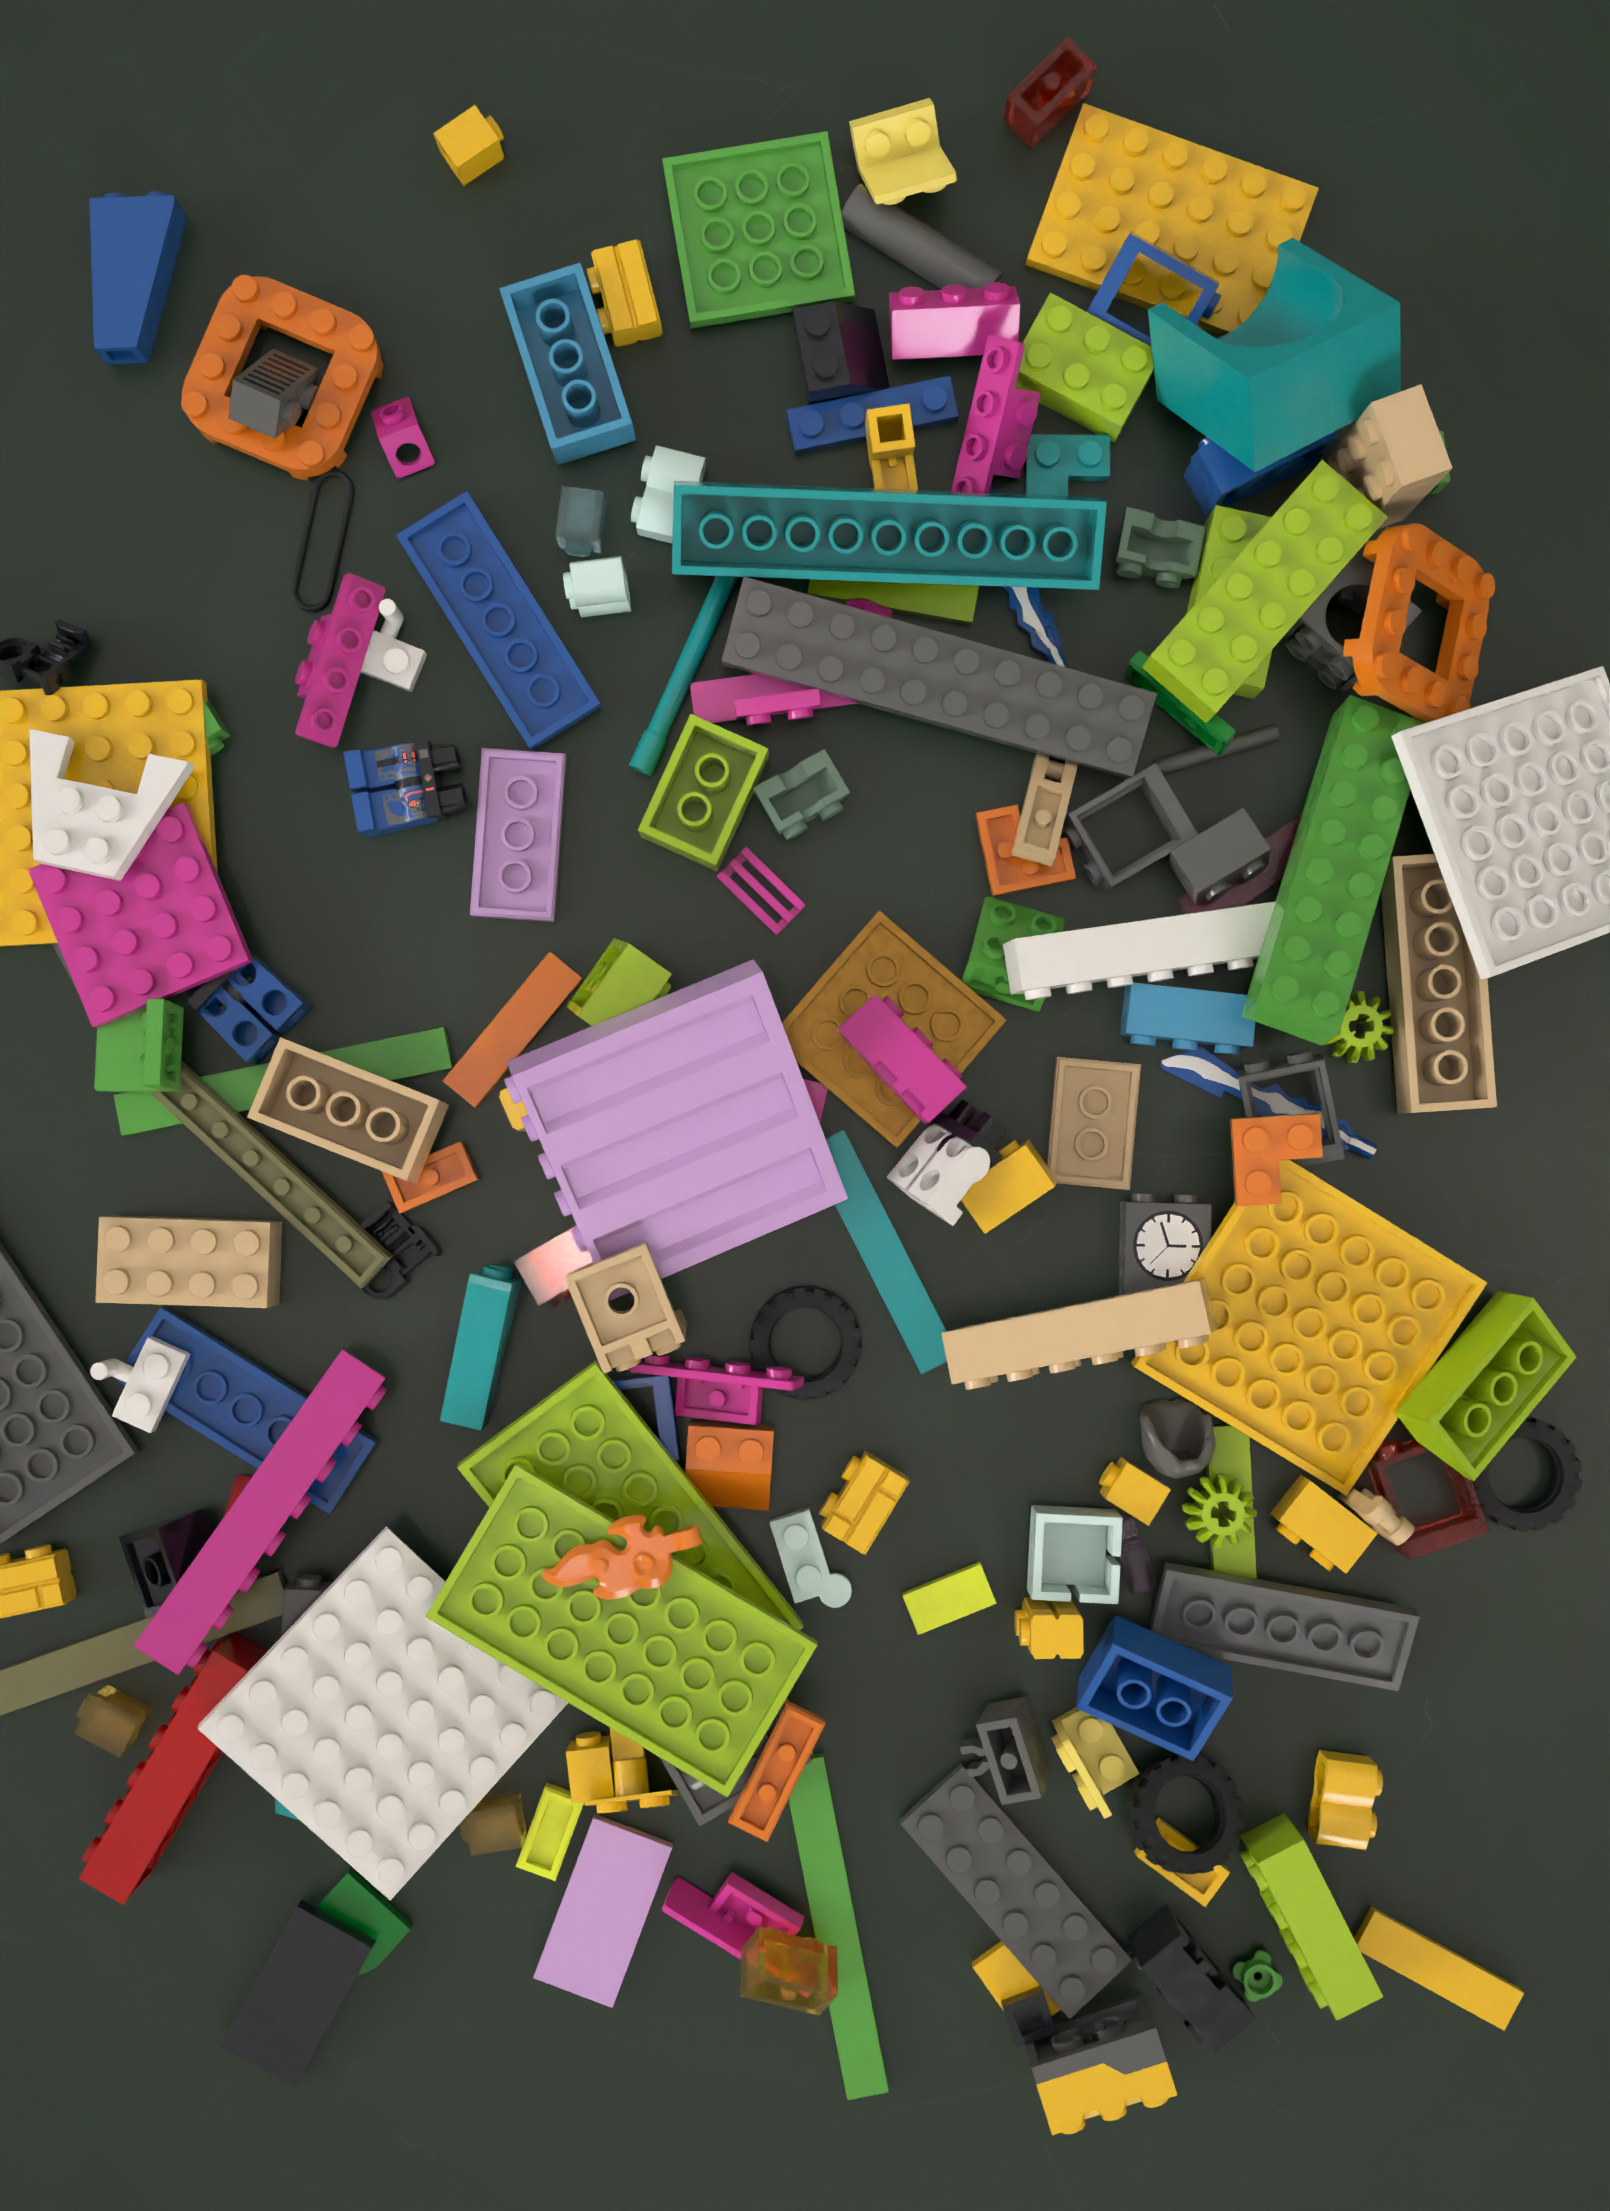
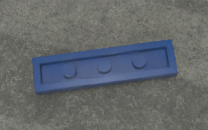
[787,376,959,456]

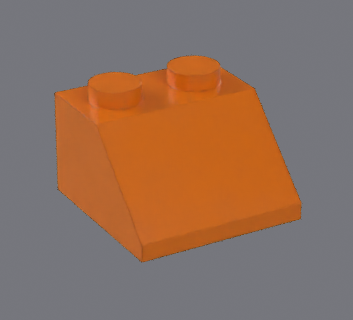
[685,1419,775,1510]

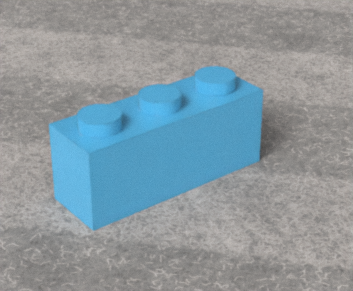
[1120,982,1256,1055]

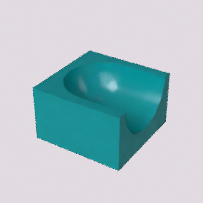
[1148,238,1401,472]

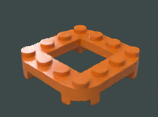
[181,275,383,480]
[1343,523,1495,723]

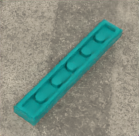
[826,1130,947,1375]

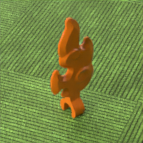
[542,1515,703,1599]

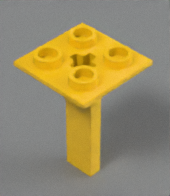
[584,1728,679,1814]

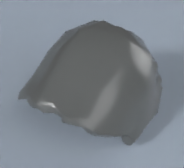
[1140,1398,1216,1479]

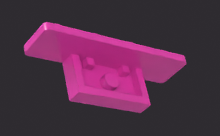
[951,335,1041,493]
[295,573,386,748]
[690,674,858,726]
[630,1353,804,1425]
[662,1872,820,1999]

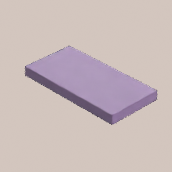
[470,748,567,922]
[533,1813,673,2008]

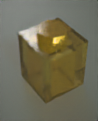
[74,1685,152,1757]
[459,1792,527,1856]

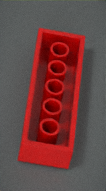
[78,1632,268,1905]

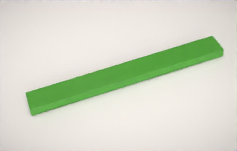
[113,1027,454,1136]
[789,1753,889,2100]

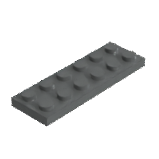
[1148,1562,1420,1691]
[899,1763,1132,2019]

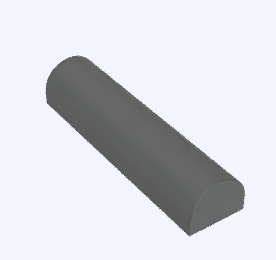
[841,184,1003,289]

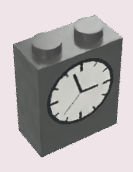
[1118,1193,1212,1296]

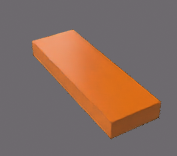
[728,1700,826,1842]

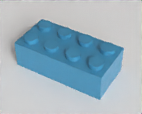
[499,263,636,466]

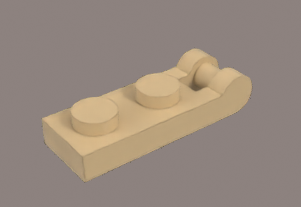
[1011,753,1078,867]
[1337,1488,1415,1546]

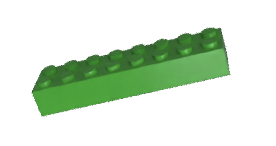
[1241,695,1425,1046]

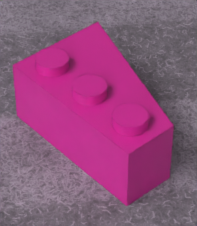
[837,994,967,1124]

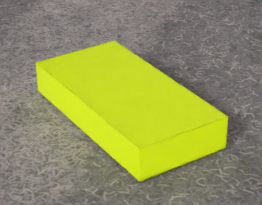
[902,1561,997,1635]
[516,1782,584,1881]

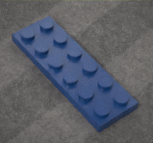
[396,491,602,751]
[115,1306,378,1515]

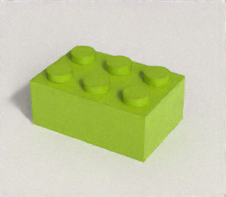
[1015,292,1154,443]
[638,714,769,872]
[566,938,672,1026]

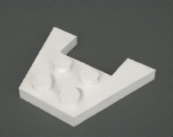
[29,729,195,881]

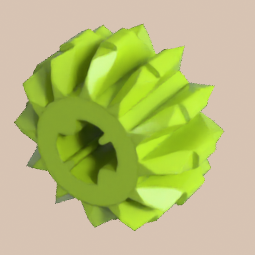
[1323,991,1394,1063]
[1182,1473,1257,1548]

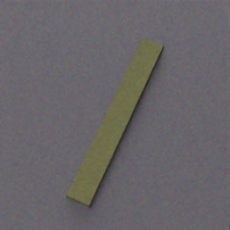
[150,1060,393,1288]
[0,1569,286,1716]

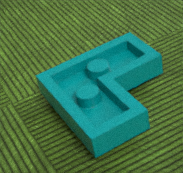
[1025,434,1110,496]

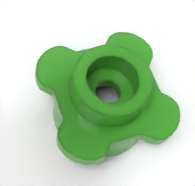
[1232,1950,1283,2002]

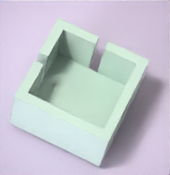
[1027,1505,1123,1604]

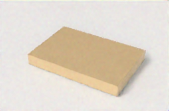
[1046,1057,1141,1190]

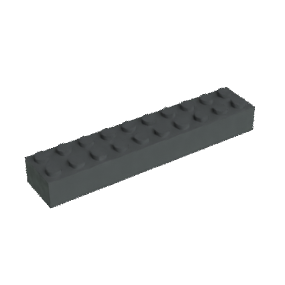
[721,577,1157,778]

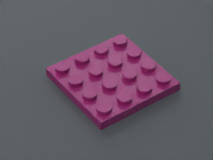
[28,803,254,1028]

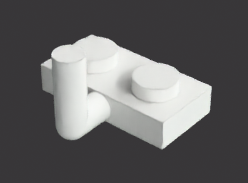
[361,599,427,693]
[90,1336,191,1433]

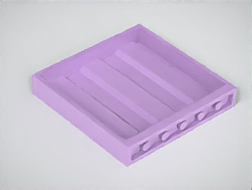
[504,960,848,1300]

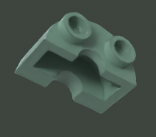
[1115,507,1206,588]
[753,749,850,841]

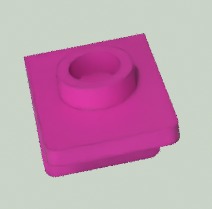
[371,397,435,478]

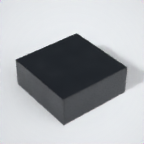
[1001,1986,1058,2048]

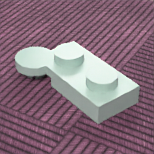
[769,1507,852,1608]

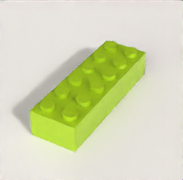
[1142,460,1388,723]

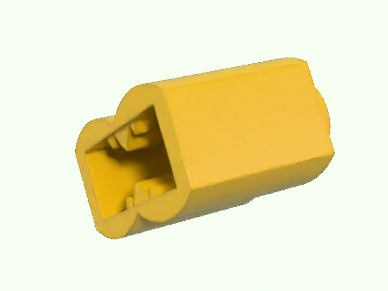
[1308,1750,1383,1850]

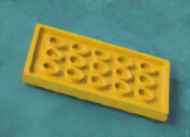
[1025,103,1319,336]

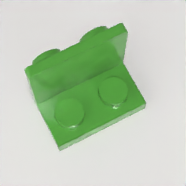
[961,896,1065,1012]
[94,999,184,1092]

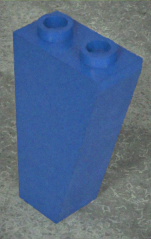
[89,191,186,364]

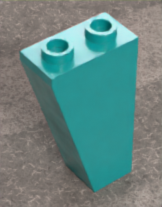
[440,1264,523,1431]

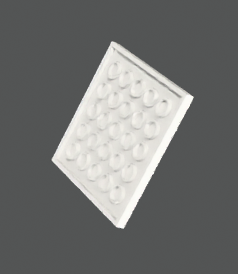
[1391,666,1610,980]
[198,1526,568,1901]

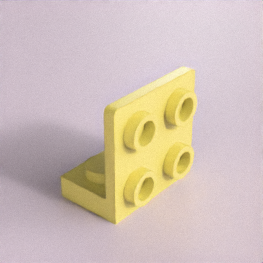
[849,98,957,205]
[1051,1707,1140,1819]

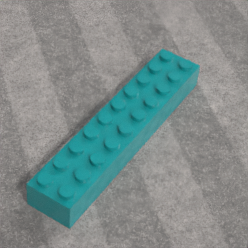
[672,481,1107,590]

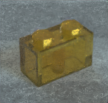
[740,1927,838,2016]

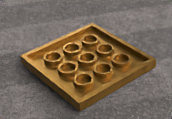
[782,910,1007,1148]

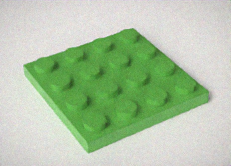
[662,131,855,329]

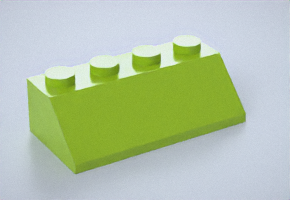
[1395,1291,1576,1481]

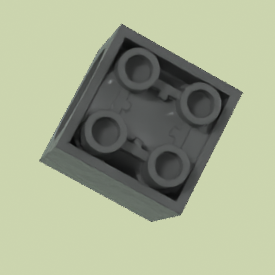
[1282,553,1422,693]

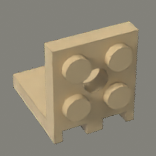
[564,1242,687,1374]

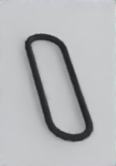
[291,469,354,612]

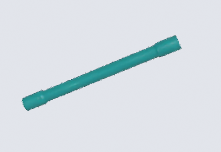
[629,576,738,776]

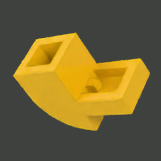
[865,403,918,490]

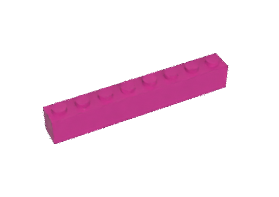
[133,1349,387,1675]

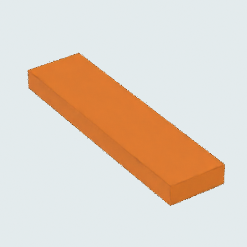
[443,952,583,1108]

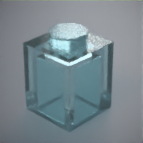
[555,486,607,557]

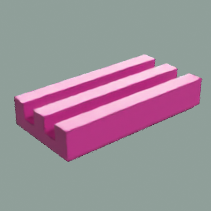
[717,847,806,936]

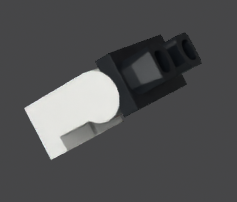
[886,1100,1007,1226]

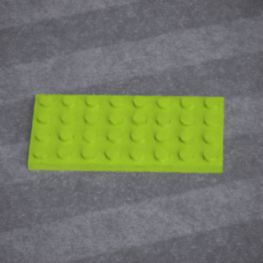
[457,1360,804,1630]
[425,1462,818,1798]

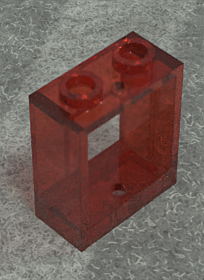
[1367,1439,1490,1560]

